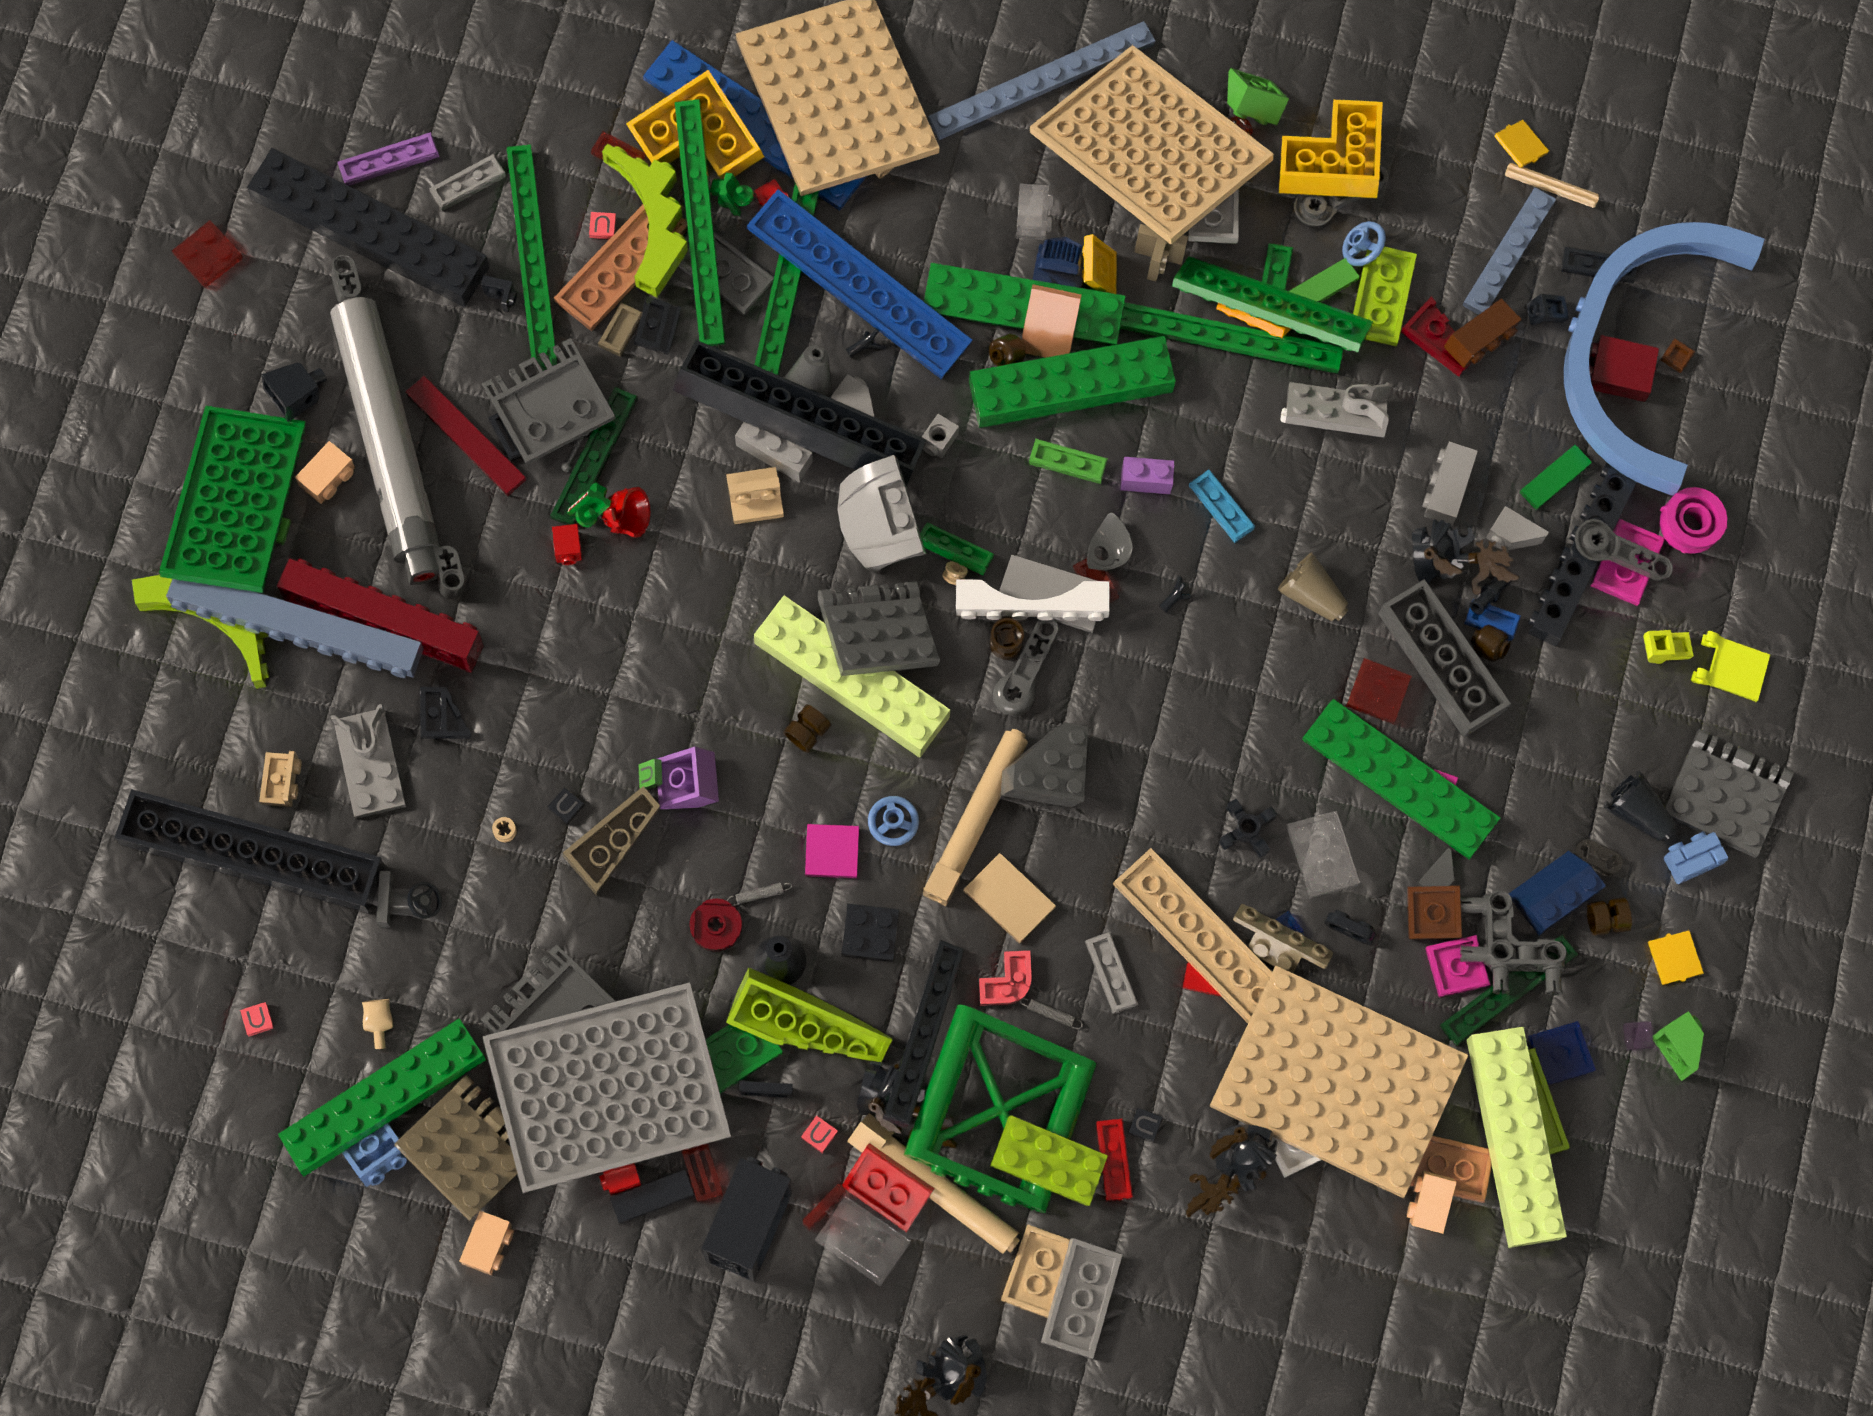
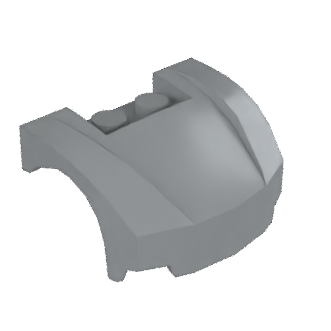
[838,455,926,573]

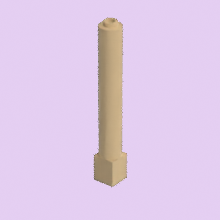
[923,729,1028,906]
[847,1113,1020,1254]

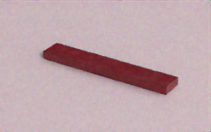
[405,376,526,496]

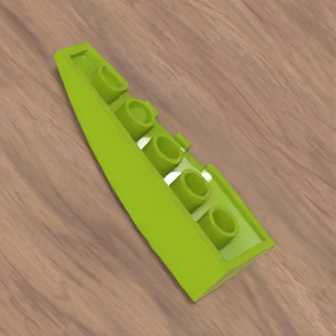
[727,968,892,1062]

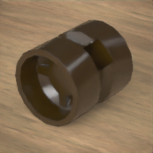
[990,618,1024,660]
[783,704,831,753]
[1587,898,1632,936]

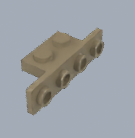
[1233,904,1333,973]

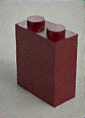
[1589,335,1659,402]

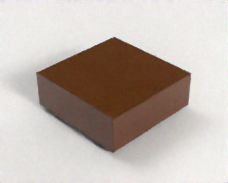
[1660,338,1695,373]

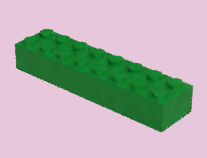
[969,336,1175,428]

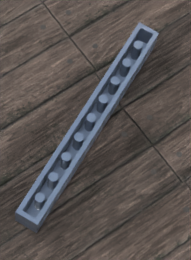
[166,579,424,678]

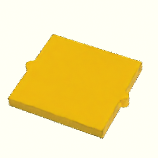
[1494,120,1549,168]
[1648,931,1703,985]

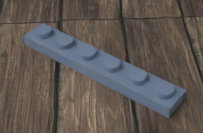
[1462,187,1556,315]

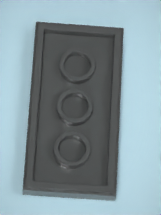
[678,232,774,317]

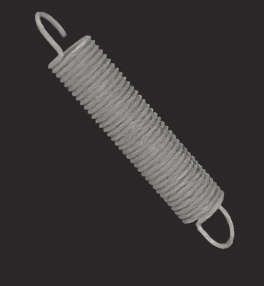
[727,883,792,906]
[1020,998,1083,1029]

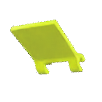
[1691,631,1770,702]

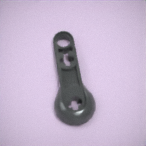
[1294,165,1388,227]
[1575,519,1673,581]
[992,619,1058,716]

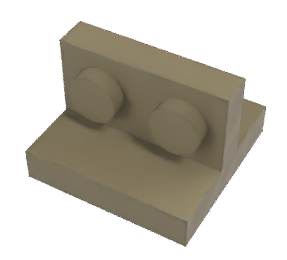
[1134,224,1188,282]

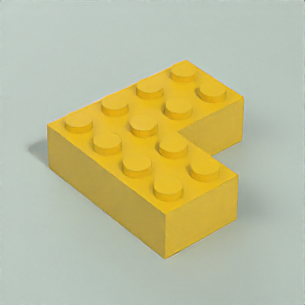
[626,70,764,179]
[1279,100,1382,198]

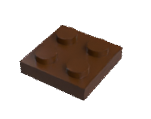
[1407,886,1462,939]

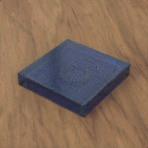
[1528,1021,1596,1086]

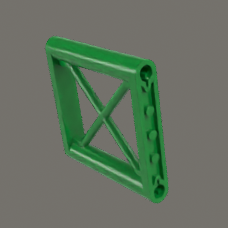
[903,1005,1097,1213]

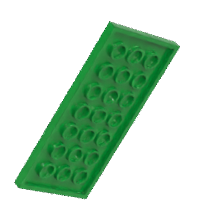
[159,406,306,593]

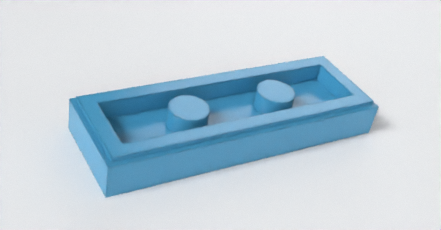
[1189,469,1255,543]

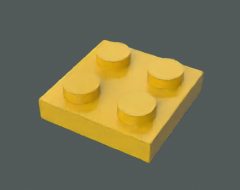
[1082,234,1117,294]

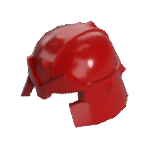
[601,487,650,537]

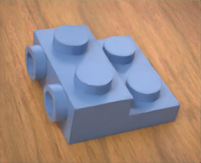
[342,1123,407,1187]

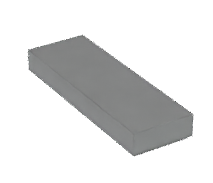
[429,154,506,211]
[1085,932,1138,1014]

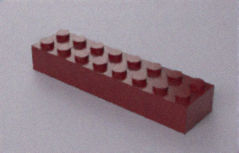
[277,558,484,673]

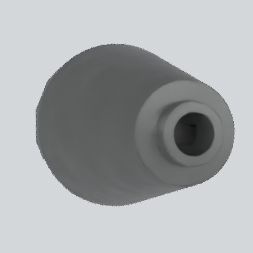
[785,345,832,398]

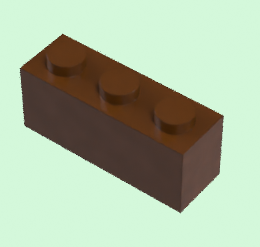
[1444,298,1522,368]

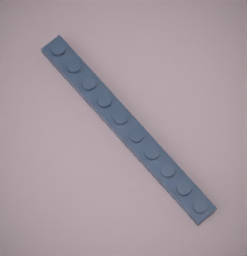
[928,21,1155,140]

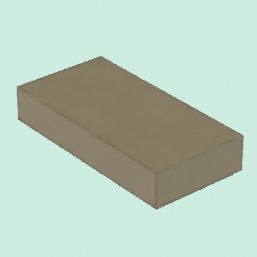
[598,303,642,357]

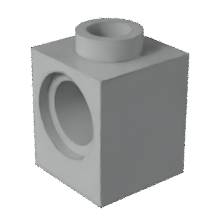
[922,414,959,458]

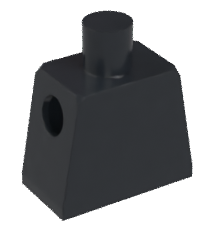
[261,362,327,422]

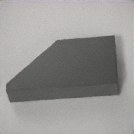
[1417,848,1454,887]

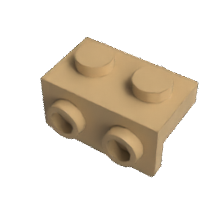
[259,751,301,807]

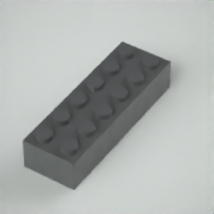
[1378,579,1511,738]

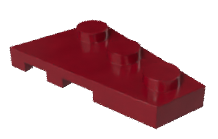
[1401,296,1472,377]

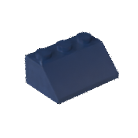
[1509,851,1606,936]

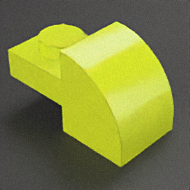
[1643,630,1694,664]

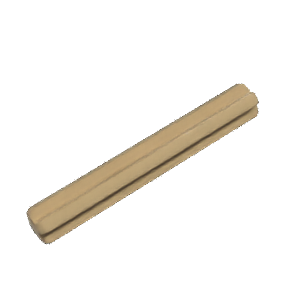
[1505,163,1599,208]

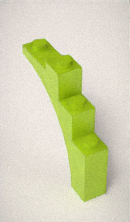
[602,144,688,298]
[132,575,269,689]

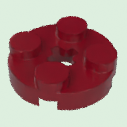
[690,898,742,952]

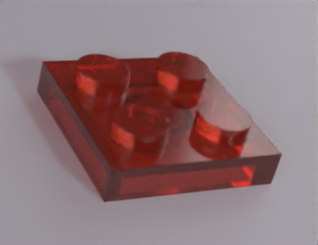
[172,220,243,288]
[1346,658,1412,724]

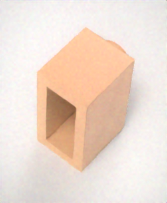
[295,441,355,504]
[1407,1171,1456,1234]
[460,1211,514,1275]

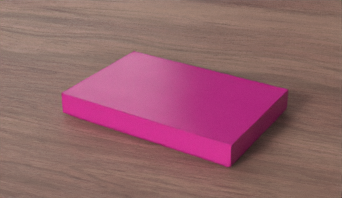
[1591,519,1665,606]

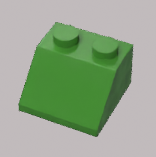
[1227,68,1289,125]
[1651,1011,1704,1081]

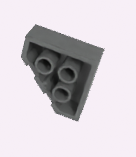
[1001,723,1088,807]

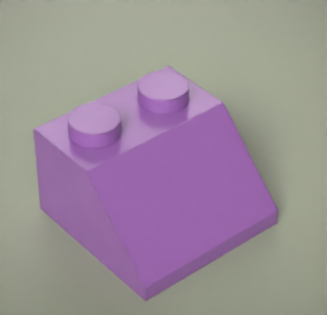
[657,747,719,809]

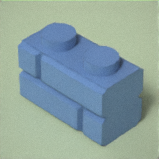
[1664,832,1728,885]

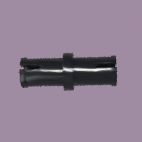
[1470,577,1511,615]

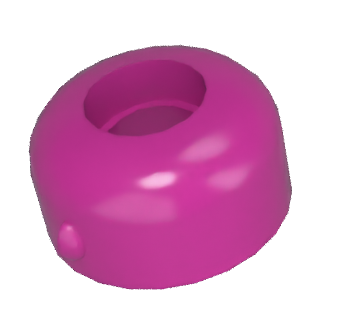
[1660,487,1727,554]

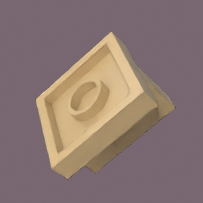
[726,467,784,524]

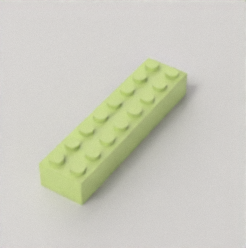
[754,596,950,758]
[1467,1027,1567,1248]

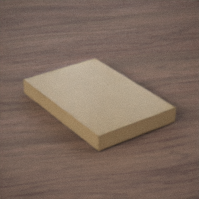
[964,853,1056,944]
[1001,1224,1070,1318]

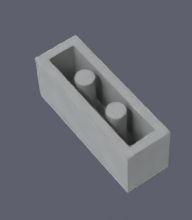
[735,422,813,483]
[1422,441,1478,526]

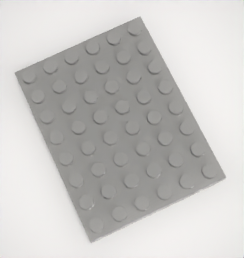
[483,983,731,1193]

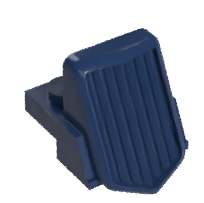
[1032,237,1084,288]

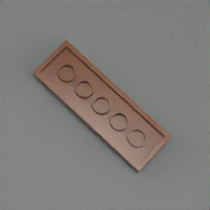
[554,205,688,332]

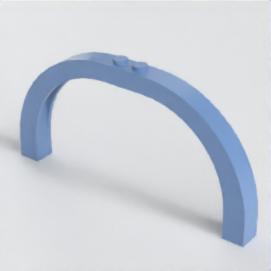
[1564,222,1765,496]

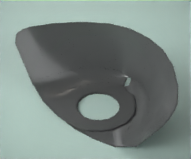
[1087,513,1133,570]

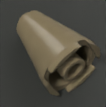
[1278,553,1348,621]

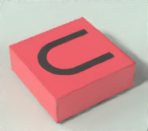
[589,212,616,239]
[240,1002,274,1036]
[801,1115,838,1153]

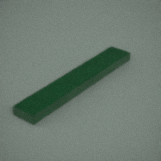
[550,387,638,525]
[1440,934,1578,1046]

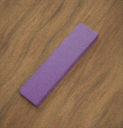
[337,132,439,186]

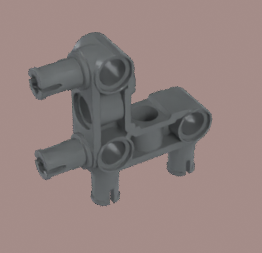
[1460,890,1566,996]

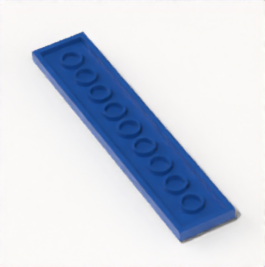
[643,40,867,211]
[747,189,972,379]

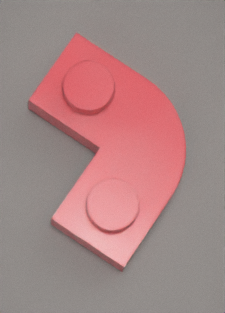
[979,951,1032,1006]

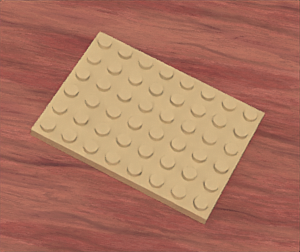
[736,0,940,196]
[1030,45,1274,244]
[1210,966,1468,1199]

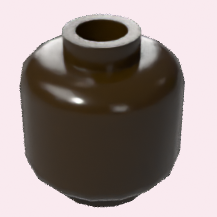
[989,334,1025,366]
[1471,625,1511,662]

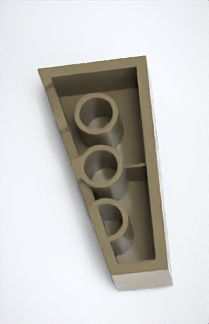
[563,786,660,896]

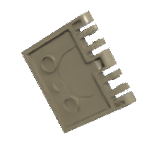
[394,1075,517,1221]

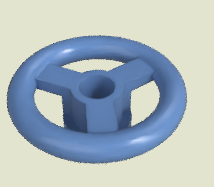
[1342,221,1386,266]
[868,796,919,846]

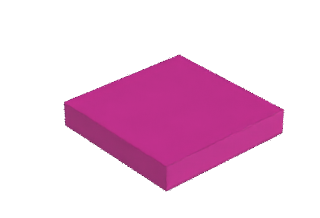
[805,824,859,878]
[1425,935,1490,998]

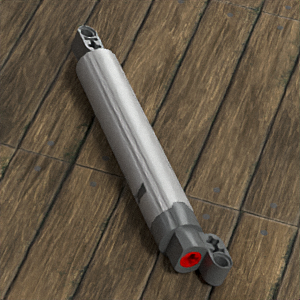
[330,255,464,599]

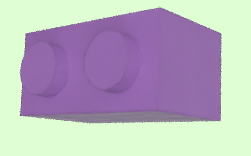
[1120,457,1174,494]

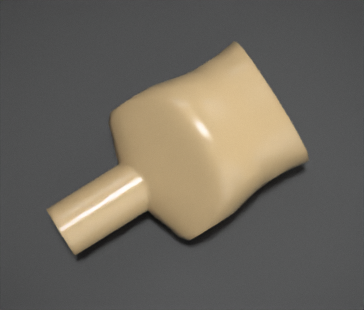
[362,999,393,1049]

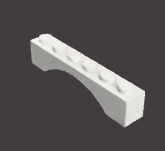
[956,580,1109,621]

